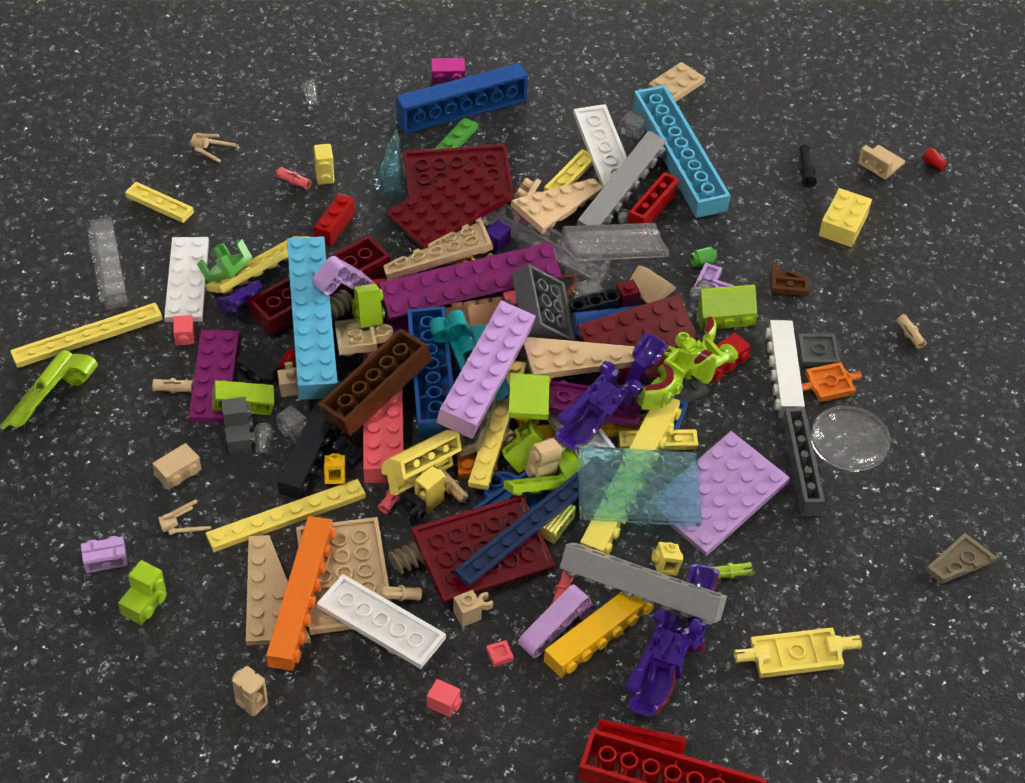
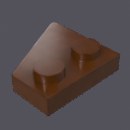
[771,263,809,296]

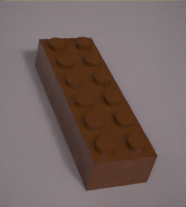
[318,328,432,436]

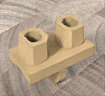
[514,177,541,199]

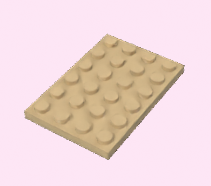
[296,517,392,635]

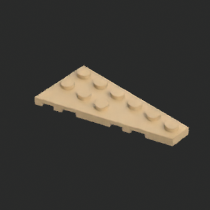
[510,178,603,234]
[246,535,311,646]

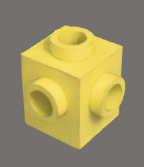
[652,542,683,576]

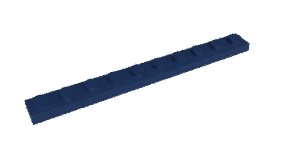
[454,456,611,588]

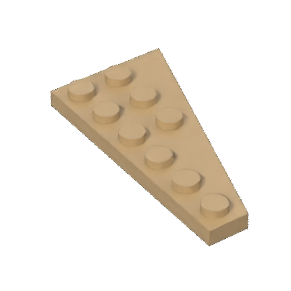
[383,217,493,280]
[522,337,635,378]

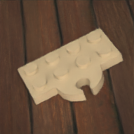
[334,319,393,356]

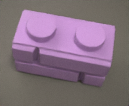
[81,536,128,573]

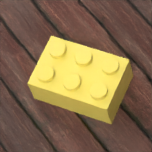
[819,188,872,247]

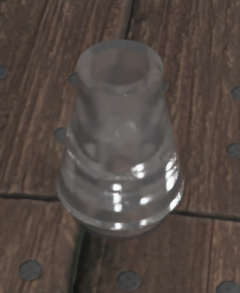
[300,80,319,105]
[254,423,273,453]

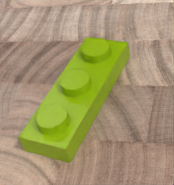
[504,475,566,496]

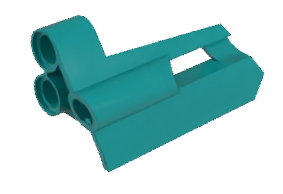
[429,310,510,402]

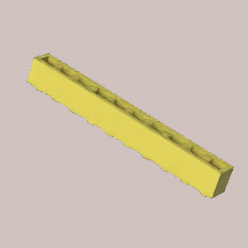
[580,398,681,554]

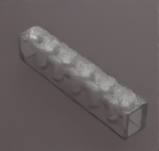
[87,217,128,309]

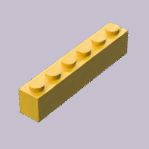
[544,591,654,678]

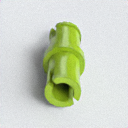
[712,562,753,579]

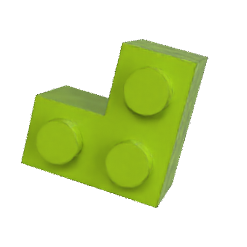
[351,284,385,328]
[502,419,546,473]
[118,560,167,625]

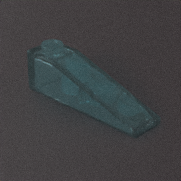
[374,130,401,196]

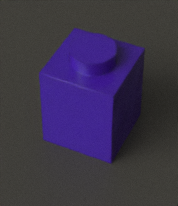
[486,220,511,252]

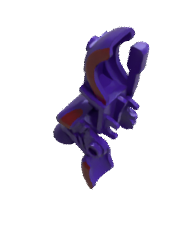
[555,333,669,450]
[625,564,719,717]

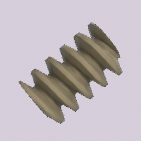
[330,289,353,322]
[388,542,425,575]

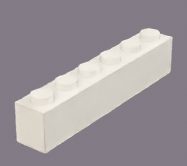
[765,320,805,418]

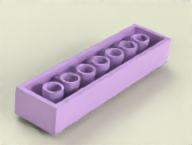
[436,300,536,439]

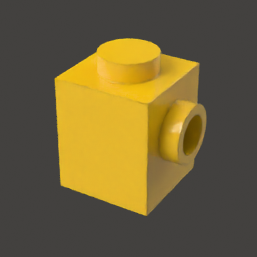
[324,454,346,484]

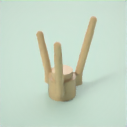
[191,133,236,162]
[158,500,211,535]

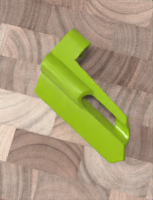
[0,350,98,430]

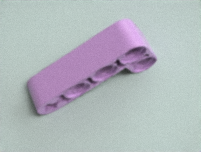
[312,256,375,296]
[518,584,594,658]

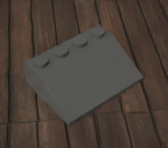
[512,264,576,341]

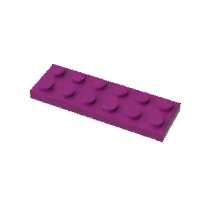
[189,330,239,423]
[549,380,640,428]

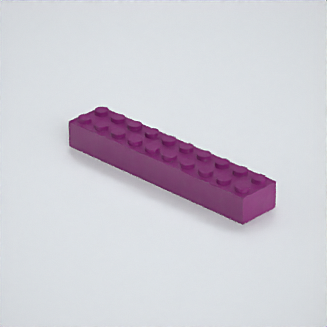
[377,242,562,323]

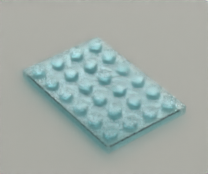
[577,445,702,526]

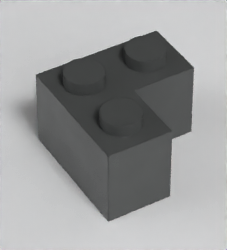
[222,397,255,455]

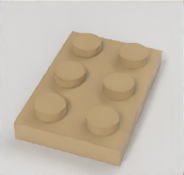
[648,62,705,102]

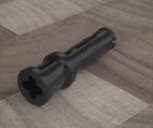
[799,144,817,188]

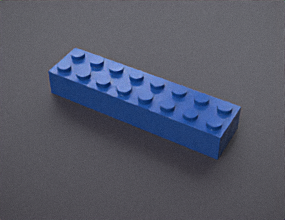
[396,63,528,134]
[407,306,454,439]

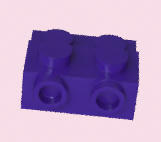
[215,281,262,314]

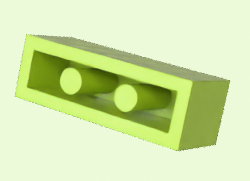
[212,380,274,415]

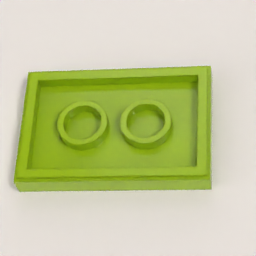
[508,373,549,420]

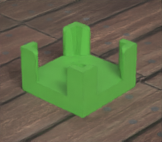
[197,240,253,282]

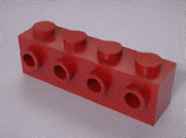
[627,172,679,234]

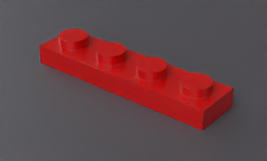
[597,719,687,755]

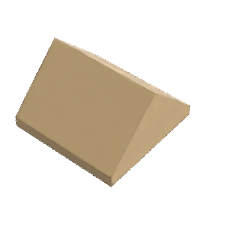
[630,265,676,304]

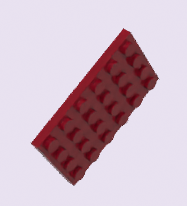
[403,144,515,205]
[386,162,513,250]
[577,294,698,385]
[410,495,556,604]

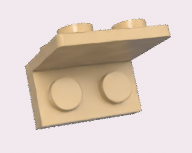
[858,145,905,180]

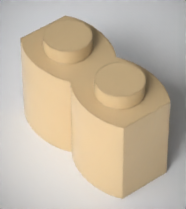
[525,438,562,478]

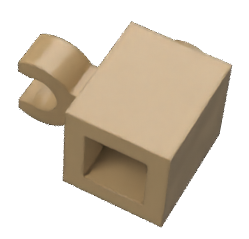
[277,362,298,397]
[453,590,493,627]

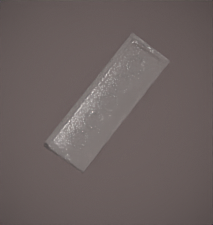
[559,223,670,261]

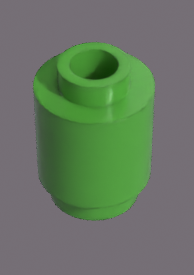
[689,247,717,268]

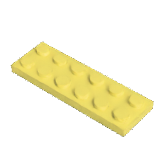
[205,236,309,294]

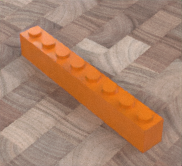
[266,516,336,671]

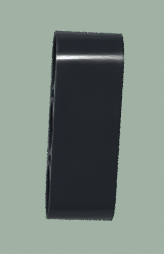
[570,289,621,321]

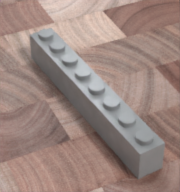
[575,130,666,240]
[560,542,727,625]

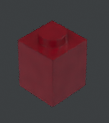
[616,279,640,307]

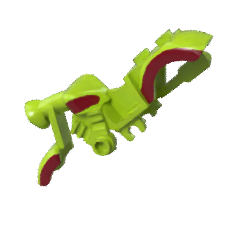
[636,317,738,410]

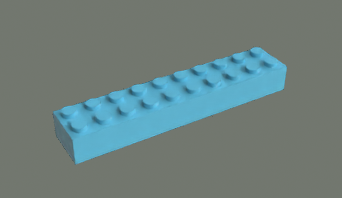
[633,85,731,218]
[287,237,338,400]

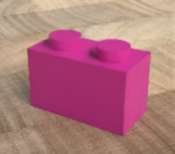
[432,58,465,84]

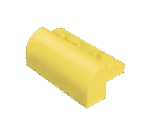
[381,430,462,495]

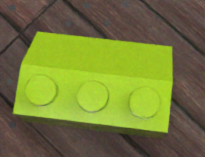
[696,285,757,330]

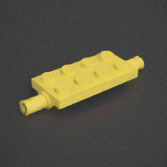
[734,628,862,678]

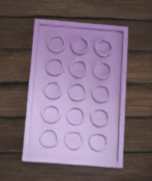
[648,431,790,556]

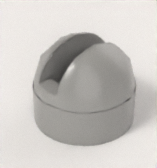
[617,209,629,224]

